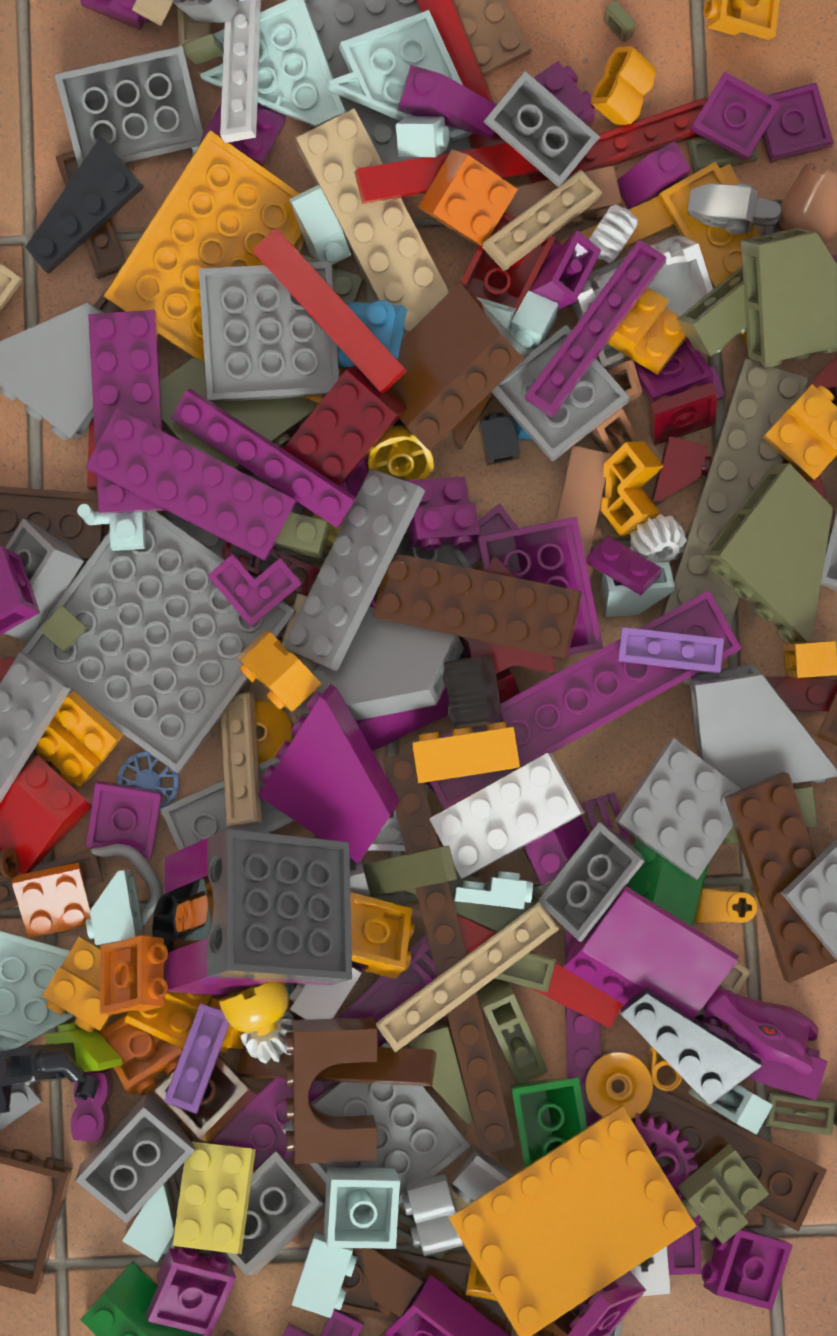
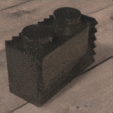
[443,654,503,729]

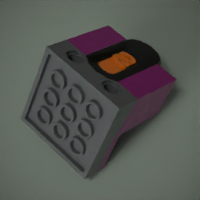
[152,829,352,996]

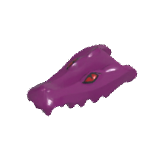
[704,985,819,1075]

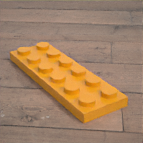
[658,161,759,362]

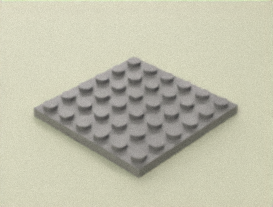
[22,511,296,774]

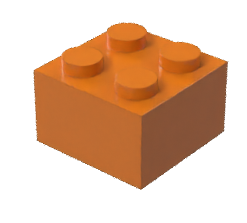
[418,149,518,247]

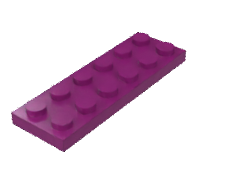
[88,310,165,514]
[85,408,297,561]

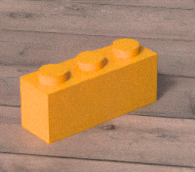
[412,722,520,783]

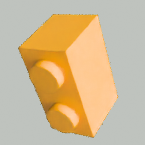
[783,641,837,678]

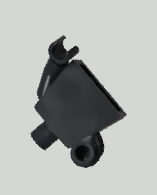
[0,1043,99,1114]

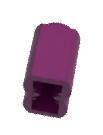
[70,1069,113,1142]

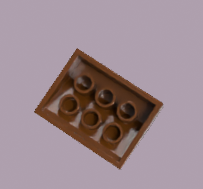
[388,281,530,451]

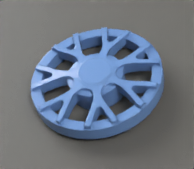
[117,751,179,811]

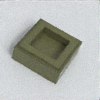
[604,0,636,42]
[182,33,224,65]
[39,605,88,653]

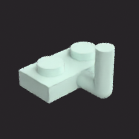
[77,504,146,551]

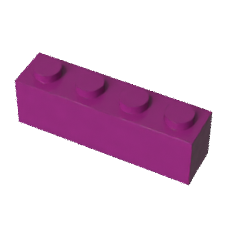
[694,1017,828,1100]

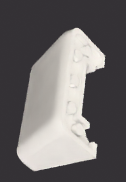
[571,236,713,368]

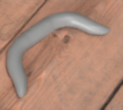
[91,843,163,925]

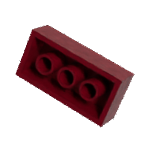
[283,365,407,487]

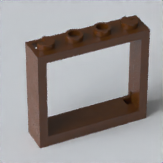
[0,1145,73,1294]

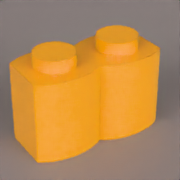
[591,46,656,125]

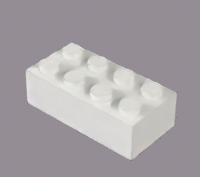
[429,753,585,879]

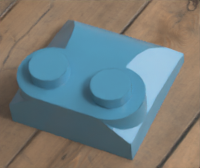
[337,300,407,369]

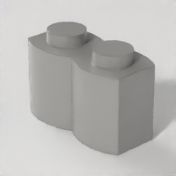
[402,1174,464,1256]

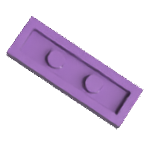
[618,627,724,673]
[164,1003,230,1114]

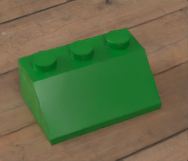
[626,838,709,927]
[511,1077,587,1168]
[80,1261,203,1336]

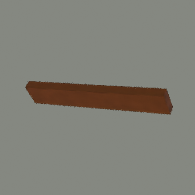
[237,1045,437,1086]

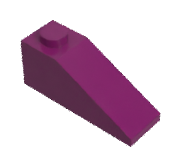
[397,65,497,139]

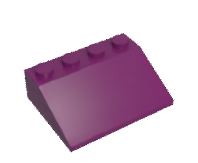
[478,517,603,667]
[563,886,739,1020]

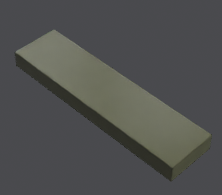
[363,845,457,896]

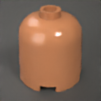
[779,163,837,245]

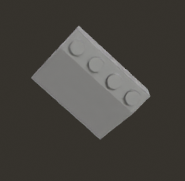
[54,45,204,168]

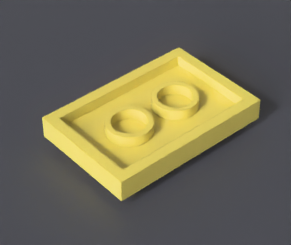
[172,1142,256,1254]

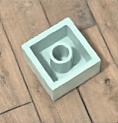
[323,1167,400,1249]

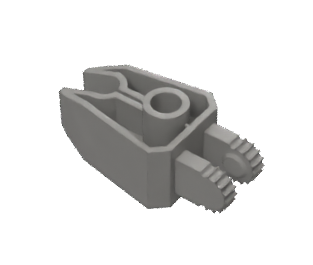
[688,183,781,235]

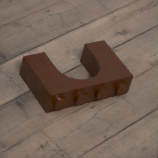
[285,1017,377,1164]

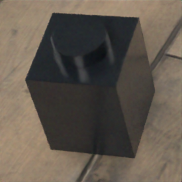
[479,412,520,465]

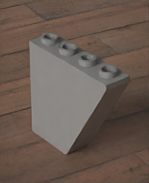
[0,303,104,441]
[294,606,464,721]
[689,664,837,789]

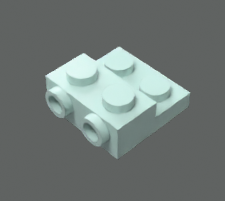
[454,871,533,909]

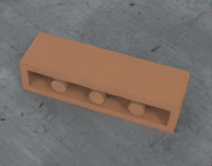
[505,166,622,228]
[555,446,611,579]

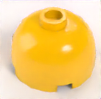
[367,425,434,480]
[218,981,289,1036]

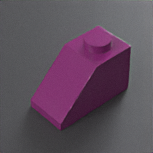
[617,141,691,209]
[530,230,601,310]

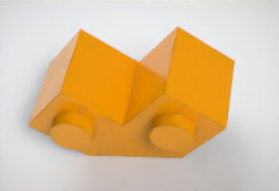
[601,441,663,536]
[237,630,322,712]

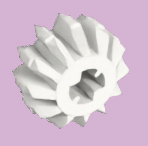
[589,204,638,263]
[629,514,687,563]
[240,1010,293,1064]

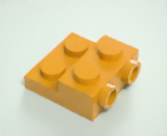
[703,0,780,40]
[607,287,687,375]
[762,384,837,482]
[35,691,123,787]
[350,892,414,979]
[42,936,111,1033]
[124,992,214,1049]

